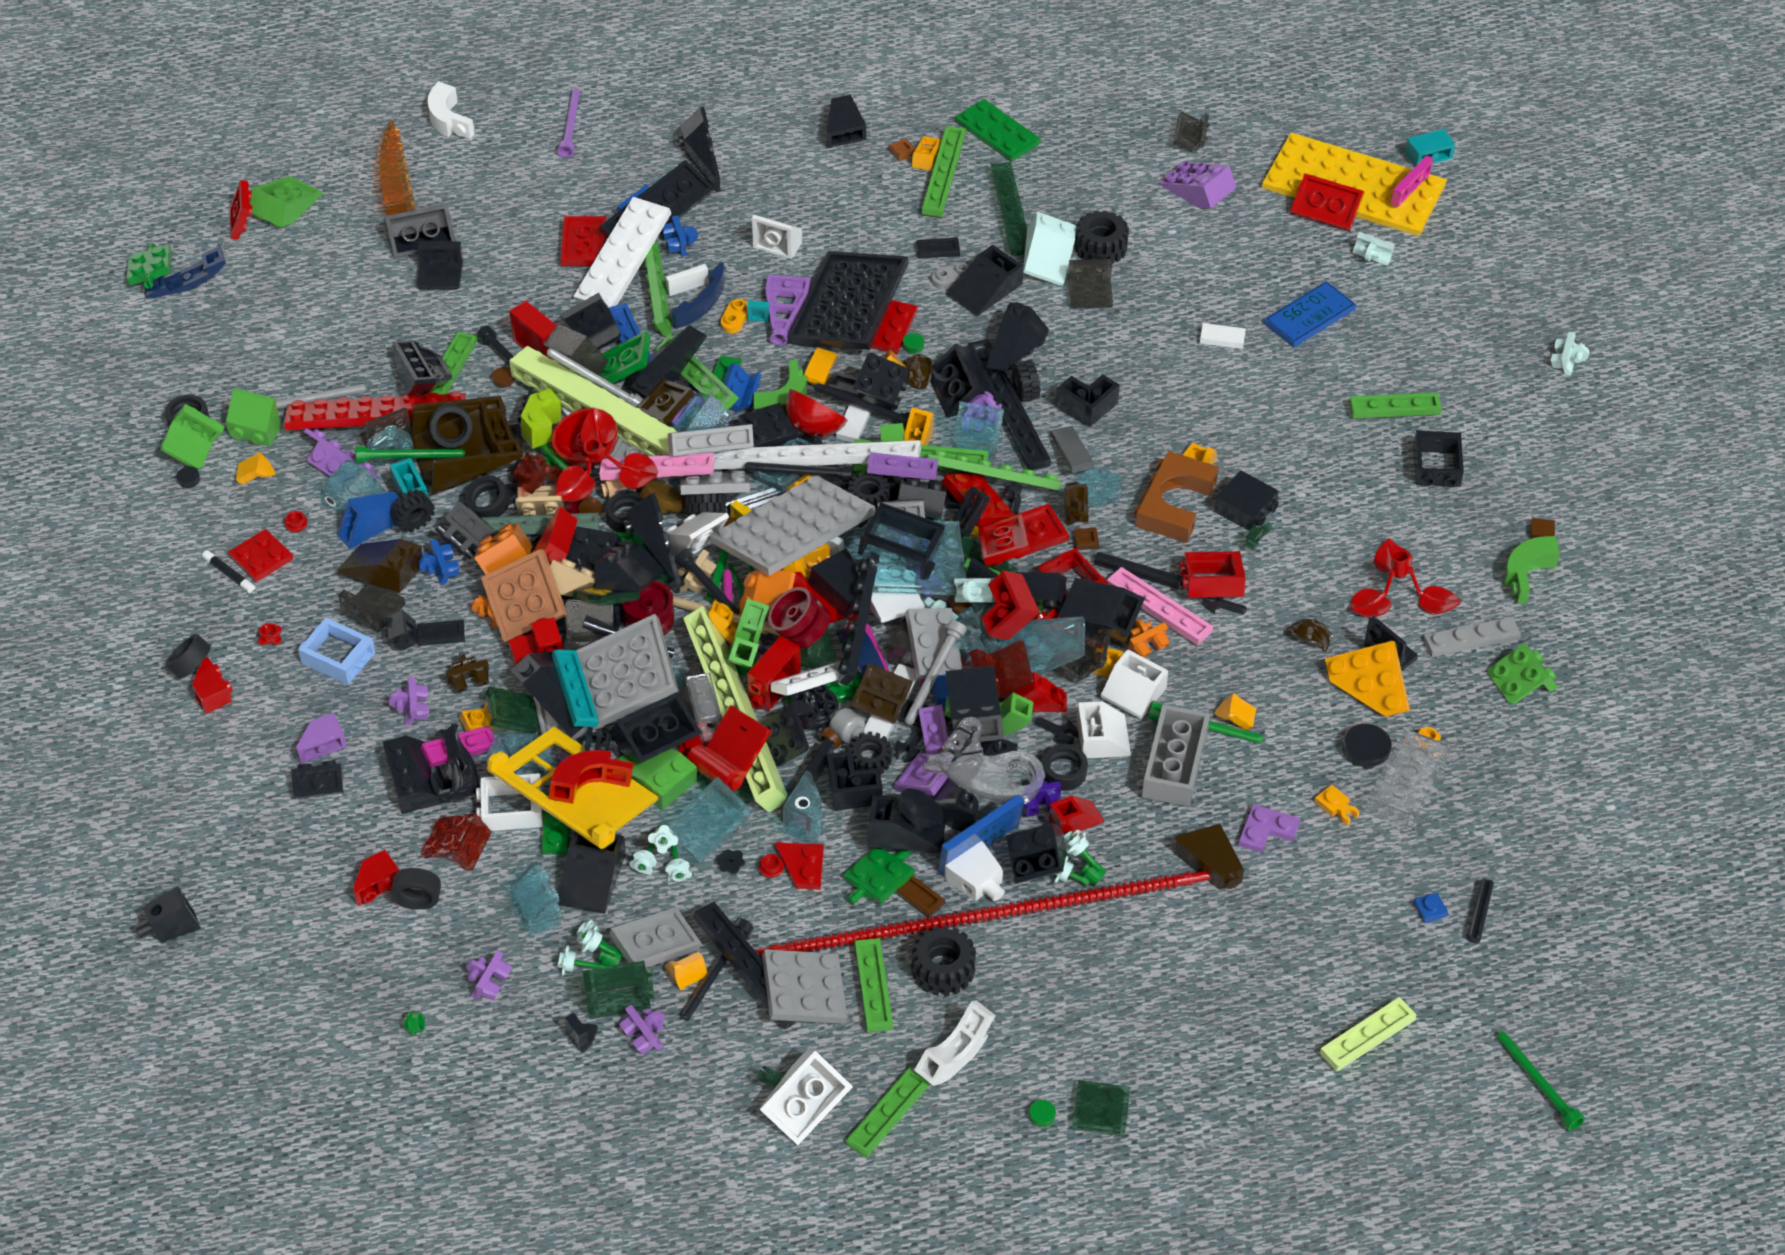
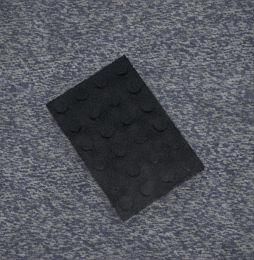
[787,251,909,350]

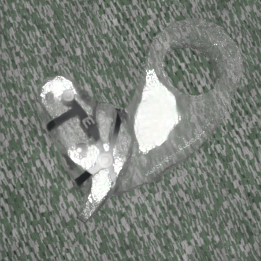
[924,717,1045,804]

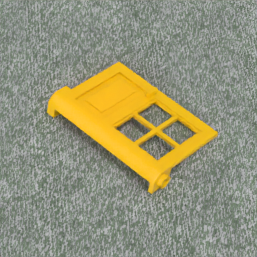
[487,727,658,849]

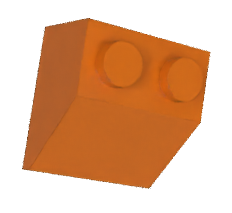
[739,569,796,620]

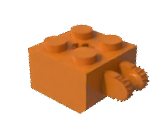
[474,522,532,575]

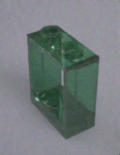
[582,960,655,1020]

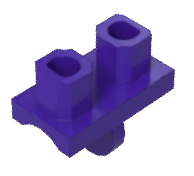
[1017,776,1061,817]

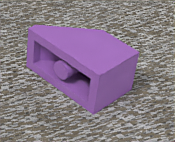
[296,713,347,764]

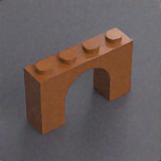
[1133,451,1219,543]

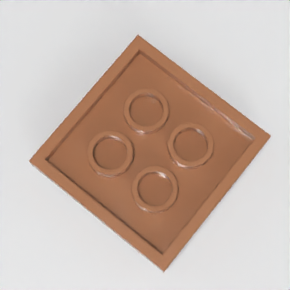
[481,549,568,643]

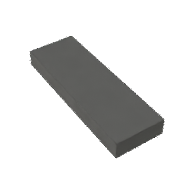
[1051,426,1094,473]

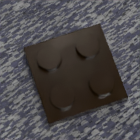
[637,379,695,425]

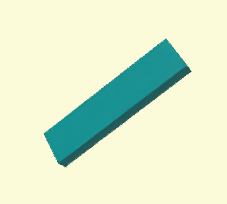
[552,649,599,727]

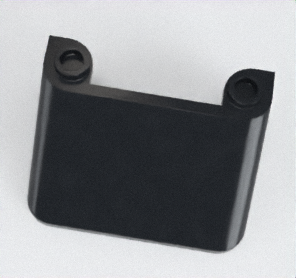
[930,739,1018,832]

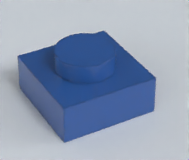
[1414,892,1448,923]

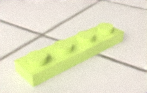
[1320,997,1417,1072]

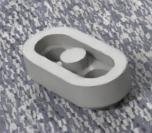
[932,263,969,289]

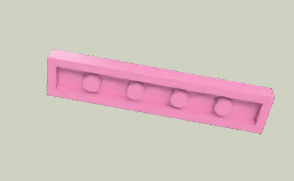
[599,453,715,481]
[1107,567,1213,645]

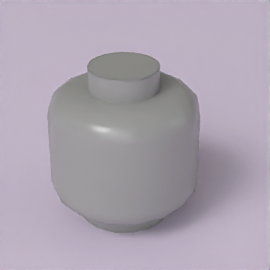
[829,708,865,744]

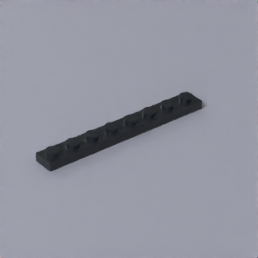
[967,338,1051,470]

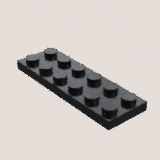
[598,160,714,239]

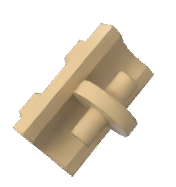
[676,549,717,593]

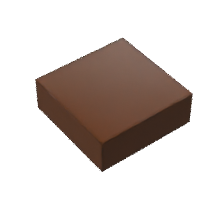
[888,138,915,162]

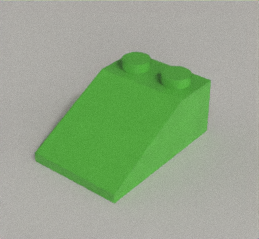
[250,176,323,228]
[617,749,697,811]

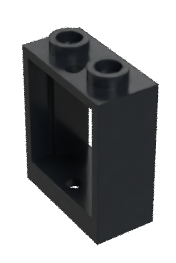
[1413,430,1464,487]

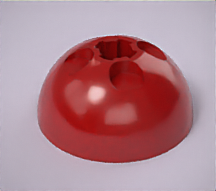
[786,389,848,438]
[552,408,618,468]

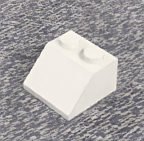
[752,215,802,259]

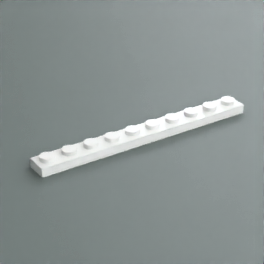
[697,440,921,470]

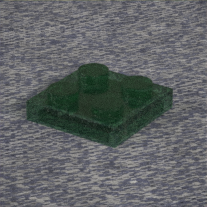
[486,686,539,735]
[1072,1080,1131,1137]

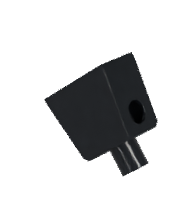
[135,886,201,943]

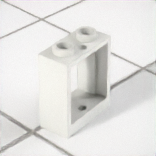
[476,773,543,831]

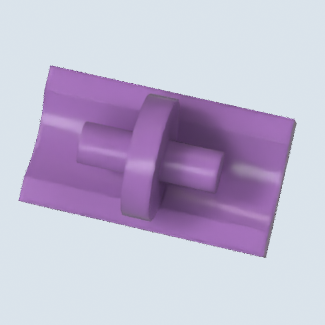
[389,677,429,725]
[466,950,513,1000]
[619,1005,665,1055]

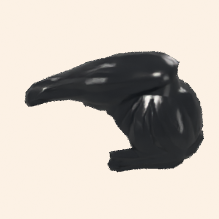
[430,723,479,801]

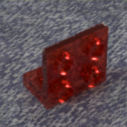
[512,452,562,494]
[969,640,1034,700]

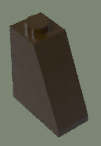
[1173,824,1244,890]

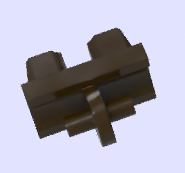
[1064,482,1089,526]
[445,652,489,694]

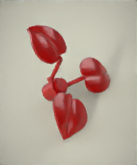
[554,407,658,502]
[1351,538,1461,617]

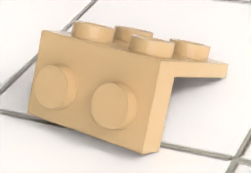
[515,485,565,516]

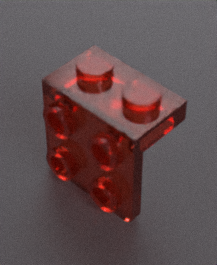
[421,813,492,871]

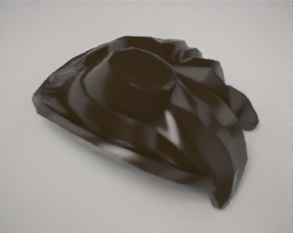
[902,353,933,389]
[1285,619,1333,652]

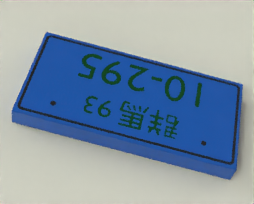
[1264,281,1356,348]
[938,794,1024,876]

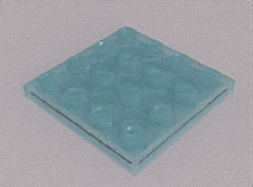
[866,518,966,595]

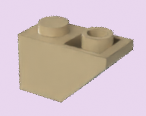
[550,558,596,597]

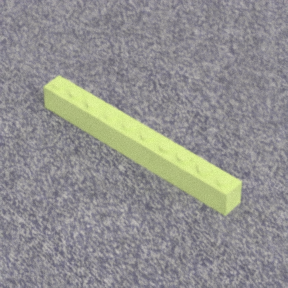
[509,346,677,456]
[683,606,788,813]

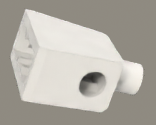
[945,841,1005,901]

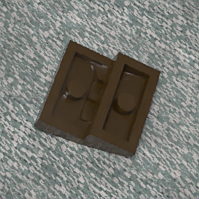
[851,663,913,724]

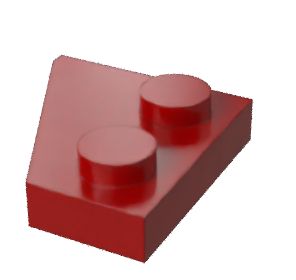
[776,842,824,890]

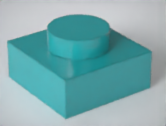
[747,300,770,322]

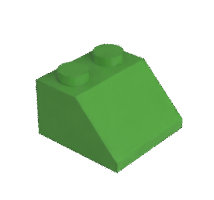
[226,388,281,447]

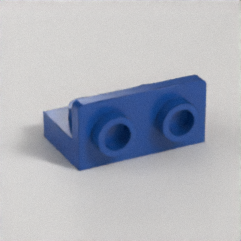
[723,363,762,412]

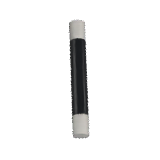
[202,550,255,593]

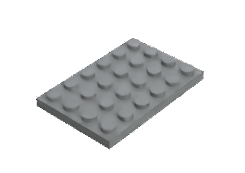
[710,475,876,576]
[533,614,678,751]

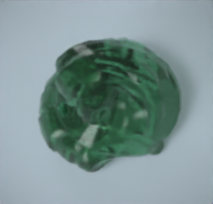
[800,630,836,669]

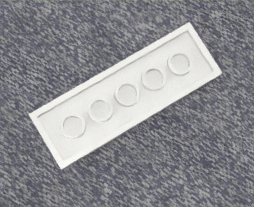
[574,197,671,307]

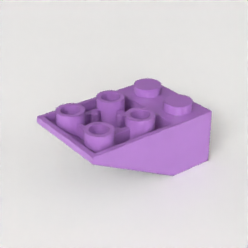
[1158,161,1236,208]

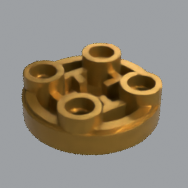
[640,480,685,514]

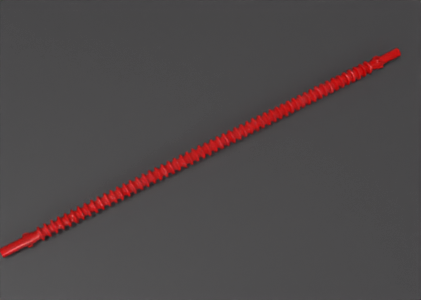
[754,871,1211,958]

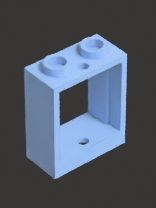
[298,618,376,685]

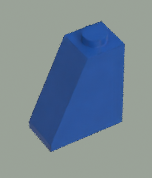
[337,491,400,549]

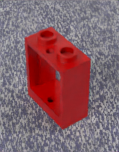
[509,301,563,361]
[1037,548,1108,608]
[1180,551,1246,598]
[747,636,801,712]

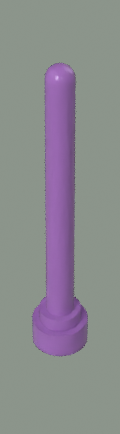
[557,88,580,157]

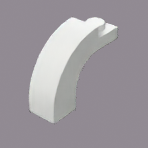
[428,81,474,139]
[914,1000,996,1086]

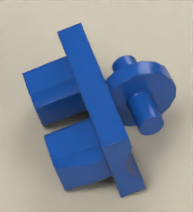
[662,216,698,257]
[418,539,459,585]

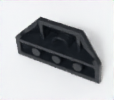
[392,340,452,395]

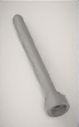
[547,348,644,408]
[276,384,367,409]
[905,620,967,725]

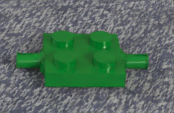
[127,243,172,289]
[843,847,915,905]

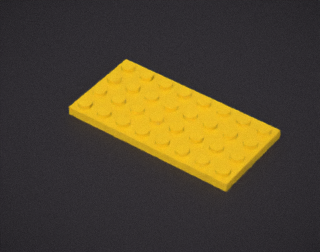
[1262,133,1447,236]

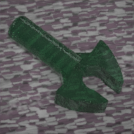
[1243,523,1273,551]

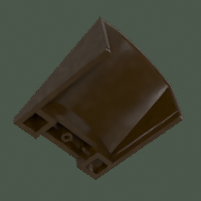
[411,396,523,494]

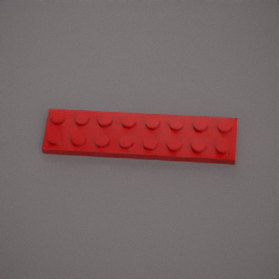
[284,391,467,430]

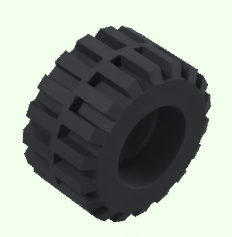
[1075,210,1129,265]
[911,926,976,996]

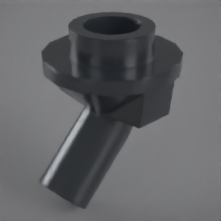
[1002,483,1023,515]

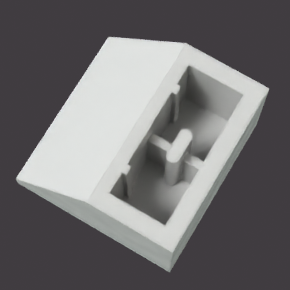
[1101,650,1168,719]
[1077,701,1131,758]

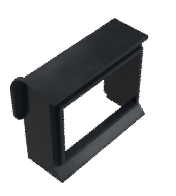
[858,502,946,580]

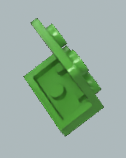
[161,404,225,470]
[1488,643,1558,704]

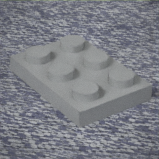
[905,608,963,679]
[609,907,702,972]

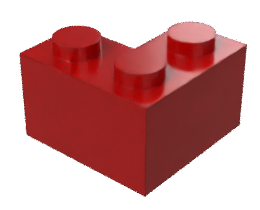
[981,570,1040,640]
[509,617,562,666]

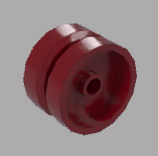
[622,581,675,636]
[768,587,830,649]

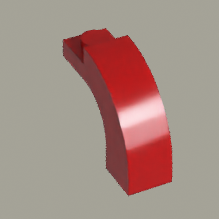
[549,750,634,804]

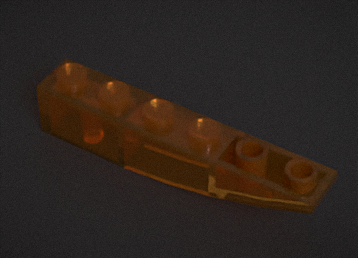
[379,121,416,216]

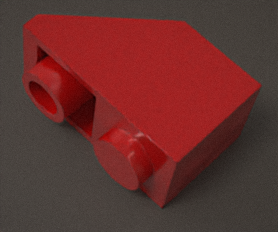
[192,657,233,714]
[1013,671,1067,712]
[1049,795,1104,835]
[353,849,400,906]

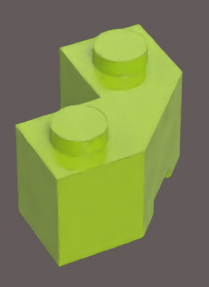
[521,388,561,449]

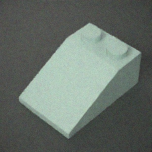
[1023,212,1076,285]

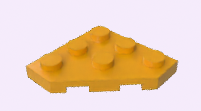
[1325,641,1410,717]

